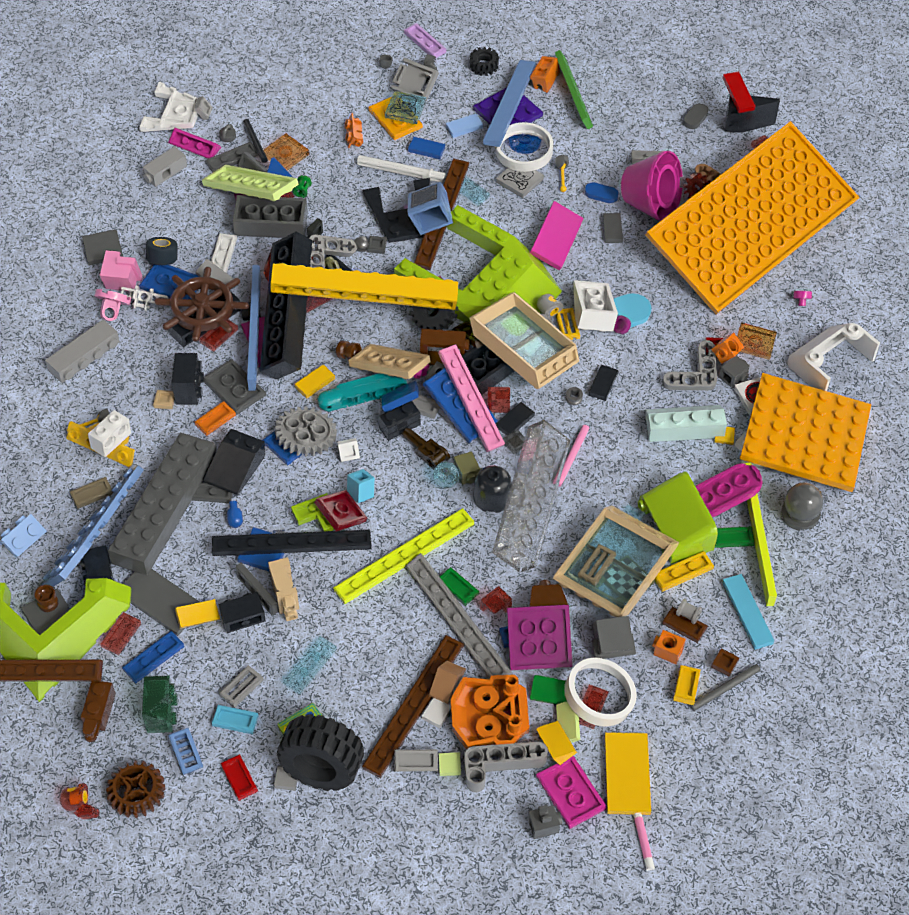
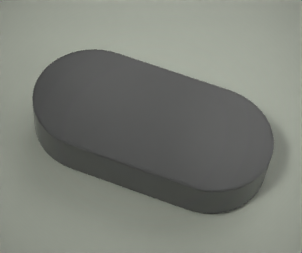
[684,103,709,129]

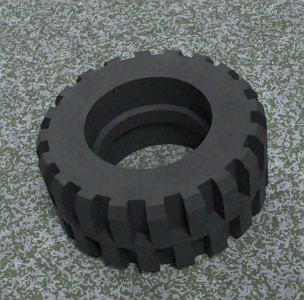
[277,714,364,791]

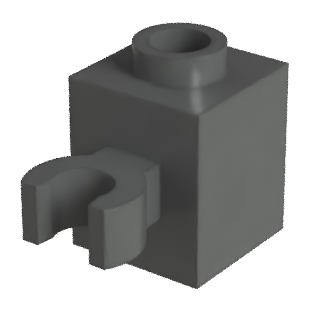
[528,805,563,839]

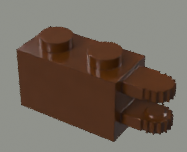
[81,681,116,743]

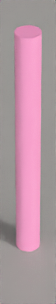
[554,425,589,487]

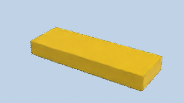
[654,551,714,592]

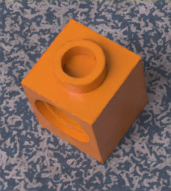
[711,332,744,364]
[652,630,686,664]

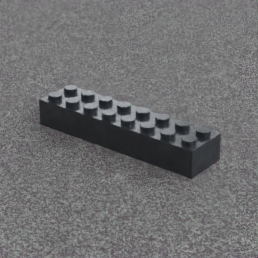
[260,231,312,379]

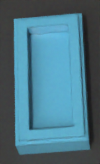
[212,705,259,734]

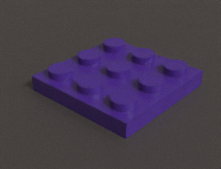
[473,87,543,125]

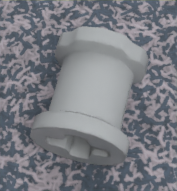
[676,599,703,624]

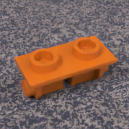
[344,113,363,148]

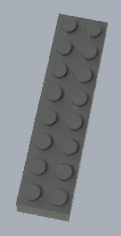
[108,432,216,575]

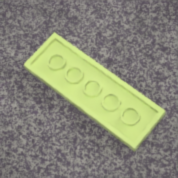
[202,165,299,201]

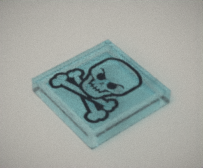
[385,91,426,124]

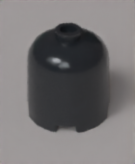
[473,465,512,513]

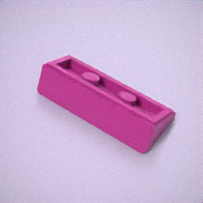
[168,128,221,159]

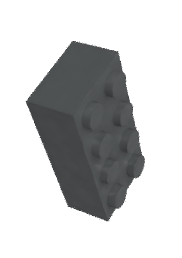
[233,195,308,238]

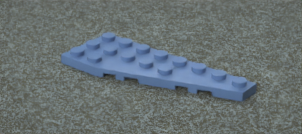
[40,465,144,587]

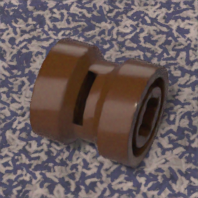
[336,340,362,359]
[34,585,59,612]

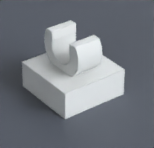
[337,438,360,462]

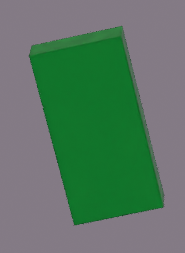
[715,526,755,548]
[439,567,479,606]

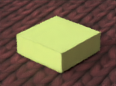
[439,752,461,776]

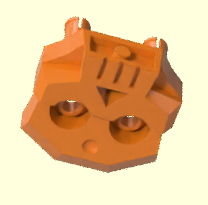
[451,674,529,750]

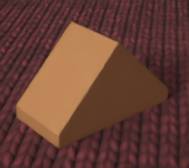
[429,661,466,704]

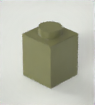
[454,451,480,485]

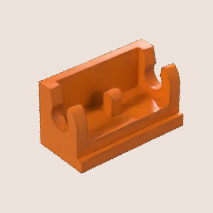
[530,56,560,93]

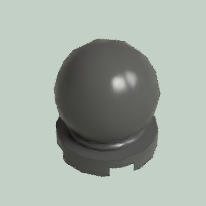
[781,483,824,531]

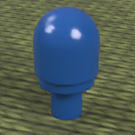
[227,501,243,528]

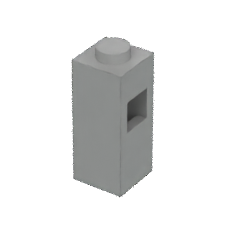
[143,146,187,187]

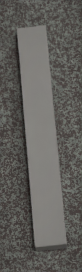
[406,553,513,678]

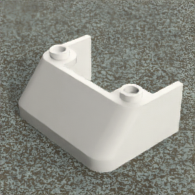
[787,323,880,391]

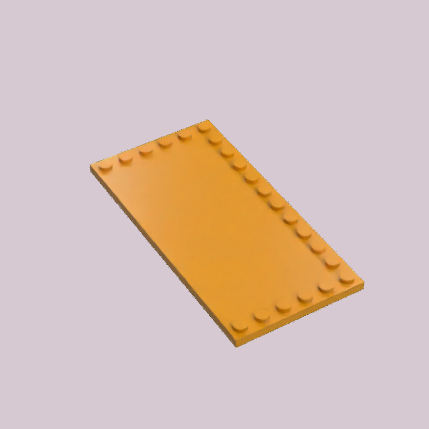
[645,121,860,315]

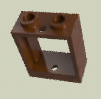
[420,329,469,366]

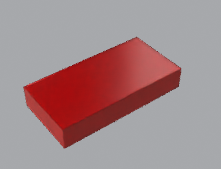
[220,754,258,801]

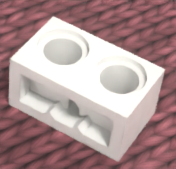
[88,410,131,457]

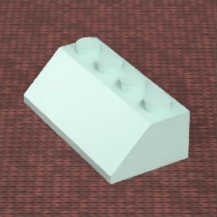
[645,405,727,442]

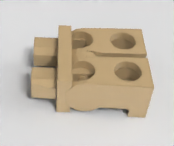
[268,557,299,621]

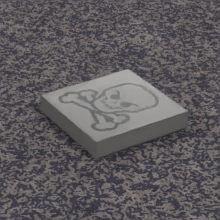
[496,159,544,198]

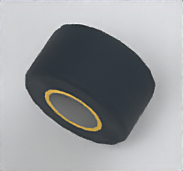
[146,237,178,265]

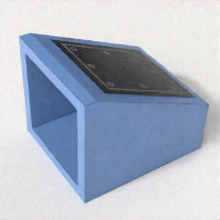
[408,182,453,235]

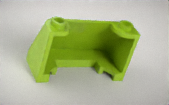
[637,471,718,564]

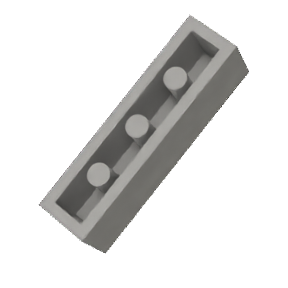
[45,319,120,383]

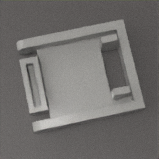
[390,58,439,103]

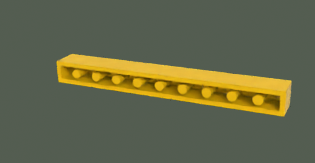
[271,263,458,310]

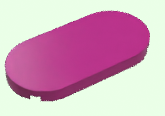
[695,463,762,517]

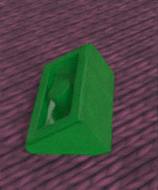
[530,675,567,705]

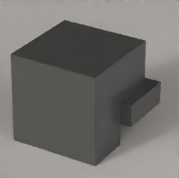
[591,616,636,659]

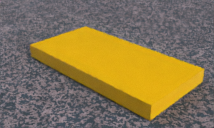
[605,732,651,815]

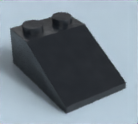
[724,95,780,133]
[204,429,265,495]

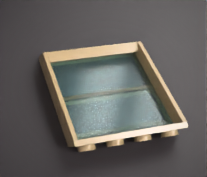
[470,292,579,389]
[553,506,679,617]

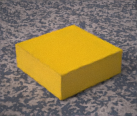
[714,427,735,445]

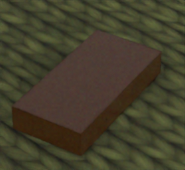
[662,606,708,644]

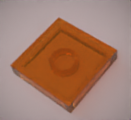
[264,133,310,171]
[737,322,777,360]

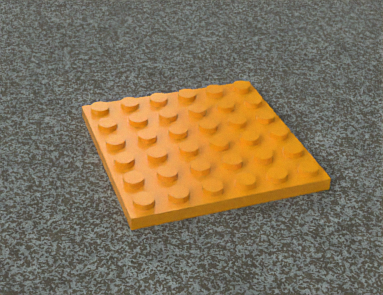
[740,373,871,492]

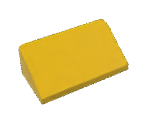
[536,721,577,765]

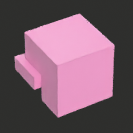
[100,250,142,292]

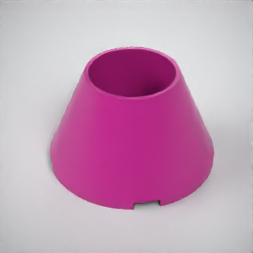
[621,151,683,221]

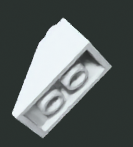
[573,280,618,332]

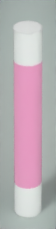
[633,813,655,871]

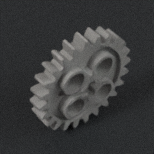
[275,406,337,457]

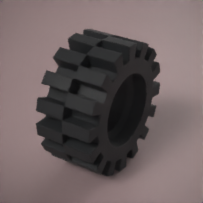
[470,47,499,76]

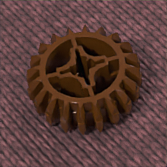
[106,760,166,819]

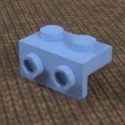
[0,514,47,558]

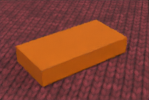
[194,401,236,436]

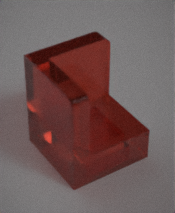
[487,387,510,413]
[480,586,512,614]

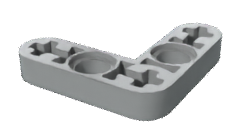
[310,235,357,269]
[662,340,717,391]

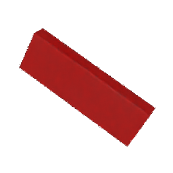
[722,71,755,113]

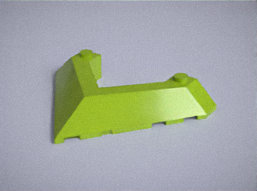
[0,578,132,702]

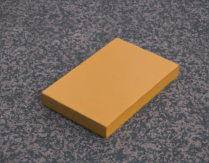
[368,94,423,140]

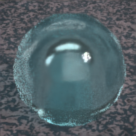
[433,462,460,489]

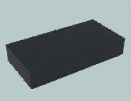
[588,365,618,401]
[496,402,535,438]

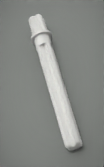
[357,155,446,183]

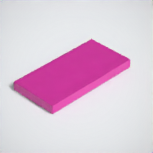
[529,201,584,270]

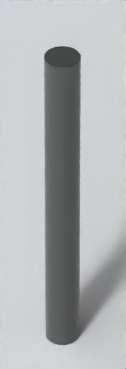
[690,664,761,711]

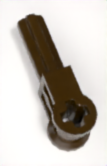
[402,428,450,470]

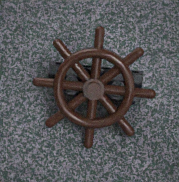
[154,267,249,348]

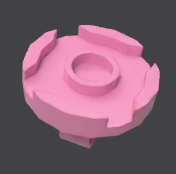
[94,289,131,321]

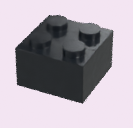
[171,353,204,405]

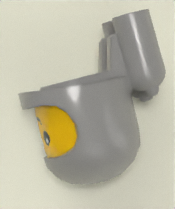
[537,294,564,324]

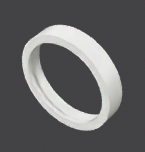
[496,122,553,172]
[565,658,637,727]

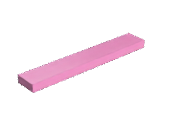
[438,345,505,452]

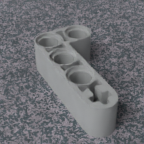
[464,742,548,792]

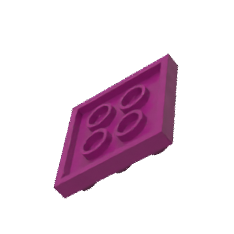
[507,605,573,670]

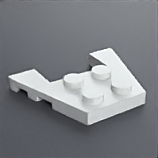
[140,82,199,132]

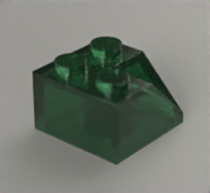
[142,675,178,733]

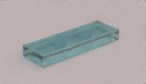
[283,636,337,695]

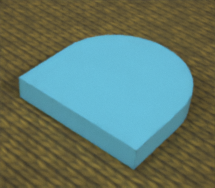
[614,293,652,328]

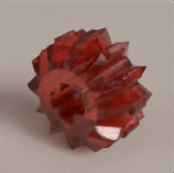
[683,172,712,199]

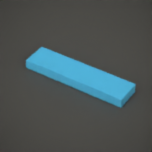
[722,574,775,650]

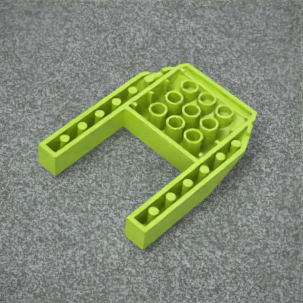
[394,205,562,337]

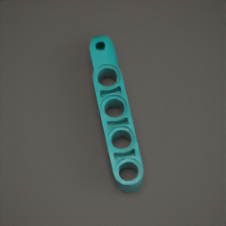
[317,373,408,412]

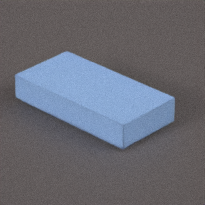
[446,114,483,138]

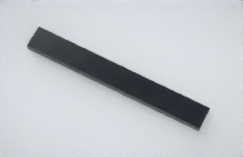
[212,529,372,556]

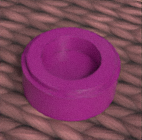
[614,315,631,335]

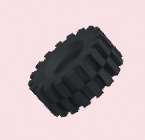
[409,306,458,330]

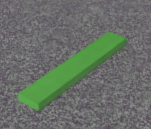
[555,50,593,129]

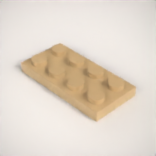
[348,344,431,379]

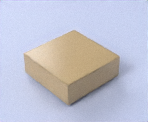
[153,390,175,409]

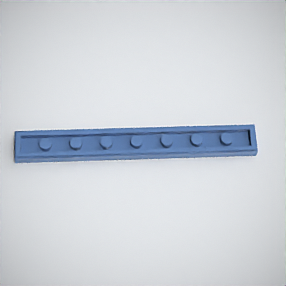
[483,60,536,147]
[247,265,261,391]

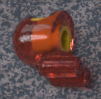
[59,783,100,820]

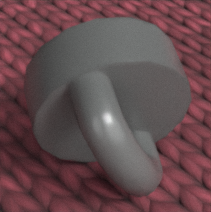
[219,124,236,142]

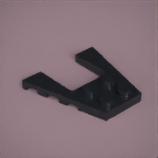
[362,178,431,243]

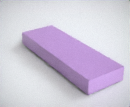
[404,23,446,58]

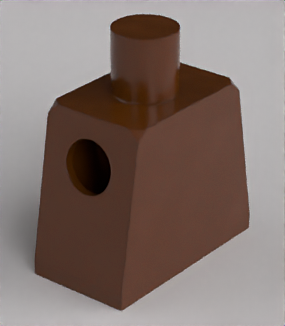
[529,580,568,607]

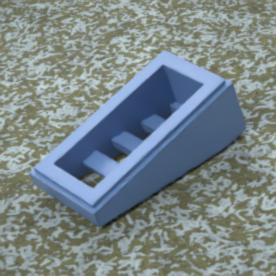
[168,728,203,775]

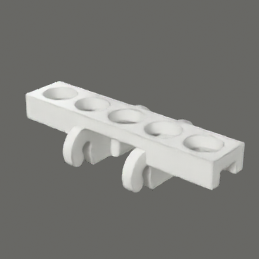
[121,285,168,311]

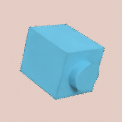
[347,469,375,503]

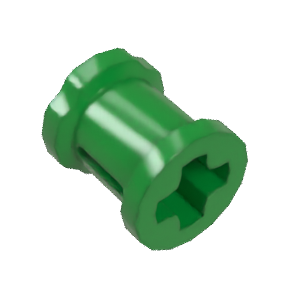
[292,175,312,198]

